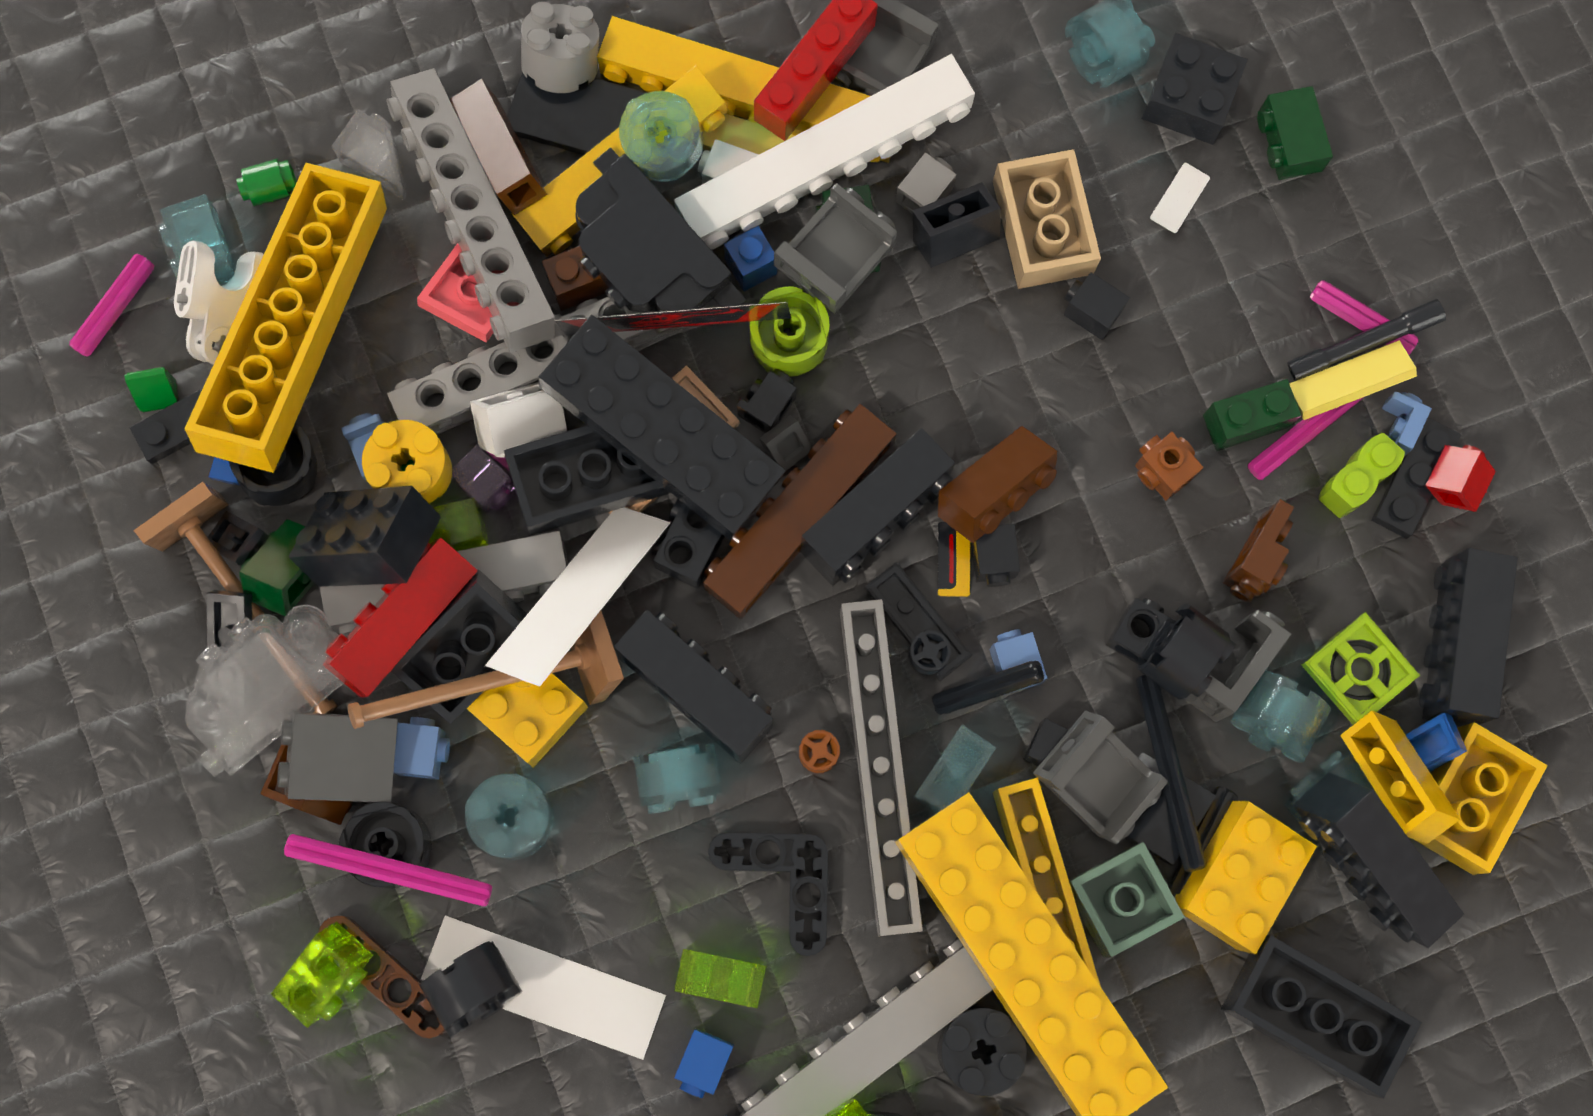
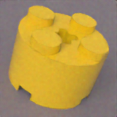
[362,420,452,504]

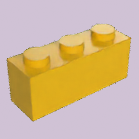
[1340,711,1461,844]

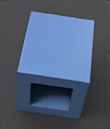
[989,629,1047,695]

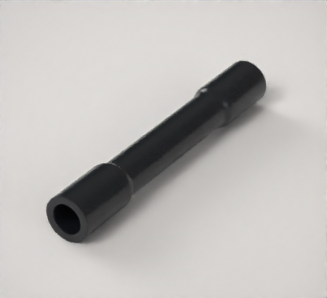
[1287,299,1446,381]

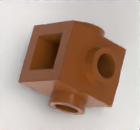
[1135,432,1204,501]

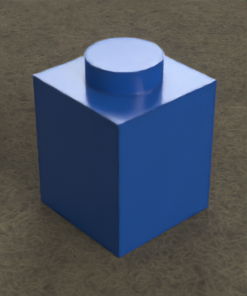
[724,226,777,292]
[674,1028,734,1098]

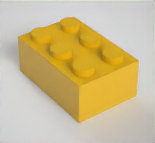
[1415,722,1548,875]
[1174,801,1317,954]

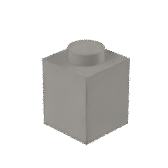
[895,152,957,214]

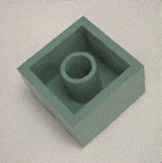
[1069,842,1185,957]

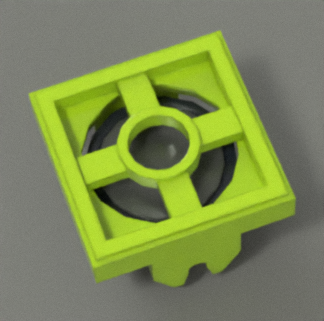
[1301,612,1420,725]

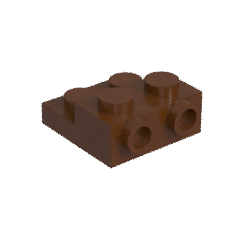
[1223,499,1294,603]

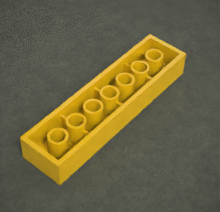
[184,163,387,473]
[895,792,1168,1116]

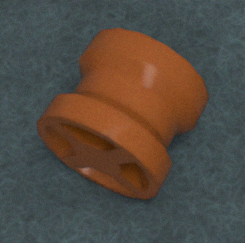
[799,730,840,773]

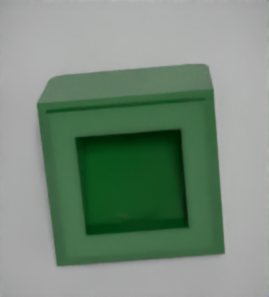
[124,367,179,412]

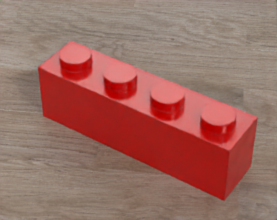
[754,0,878,141]
[322,537,478,697]

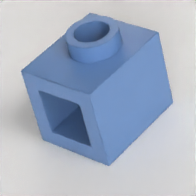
[393,717,450,780]

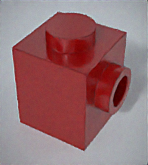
[1425,445,1496,512]

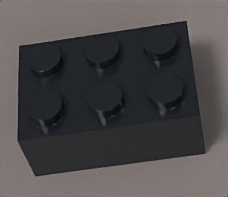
[288,486,441,587]
[391,570,527,724]

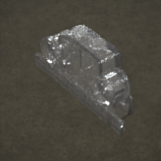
[185,605,349,777]

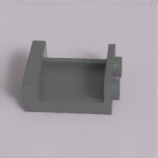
[831,0,939,96]
[774,183,897,314]
[1184,610,1291,723]
[277,710,398,803]
[1033,711,1168,844]

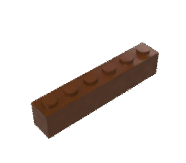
[703,404,897,620]

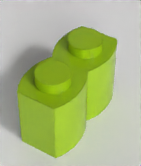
[1318,433,1405,518]

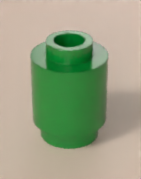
[236,158,297,207]

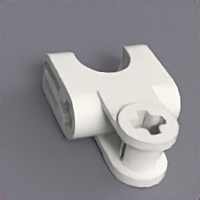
[174,241,264,365]

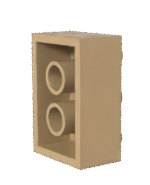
[993,149,1101,289]

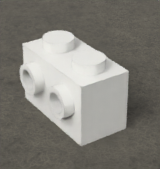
[470,382,567,457]

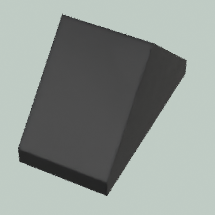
[208,511,269,568]

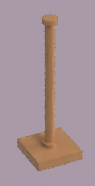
[134,482,337,714]
[348,611,624,729]

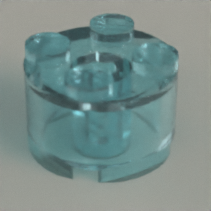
[1065,0,1155,88]
[619,91,704,181]
[1230,671,1331,763]
[633,742,722,814]
[465,774,554,860]

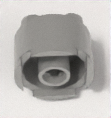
[521,2,599,93]

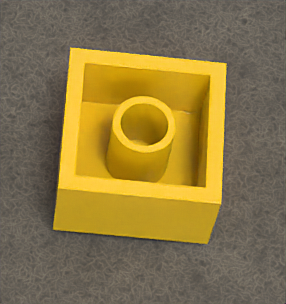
[467,673,588,768]

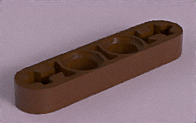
[318,916,446,1038]

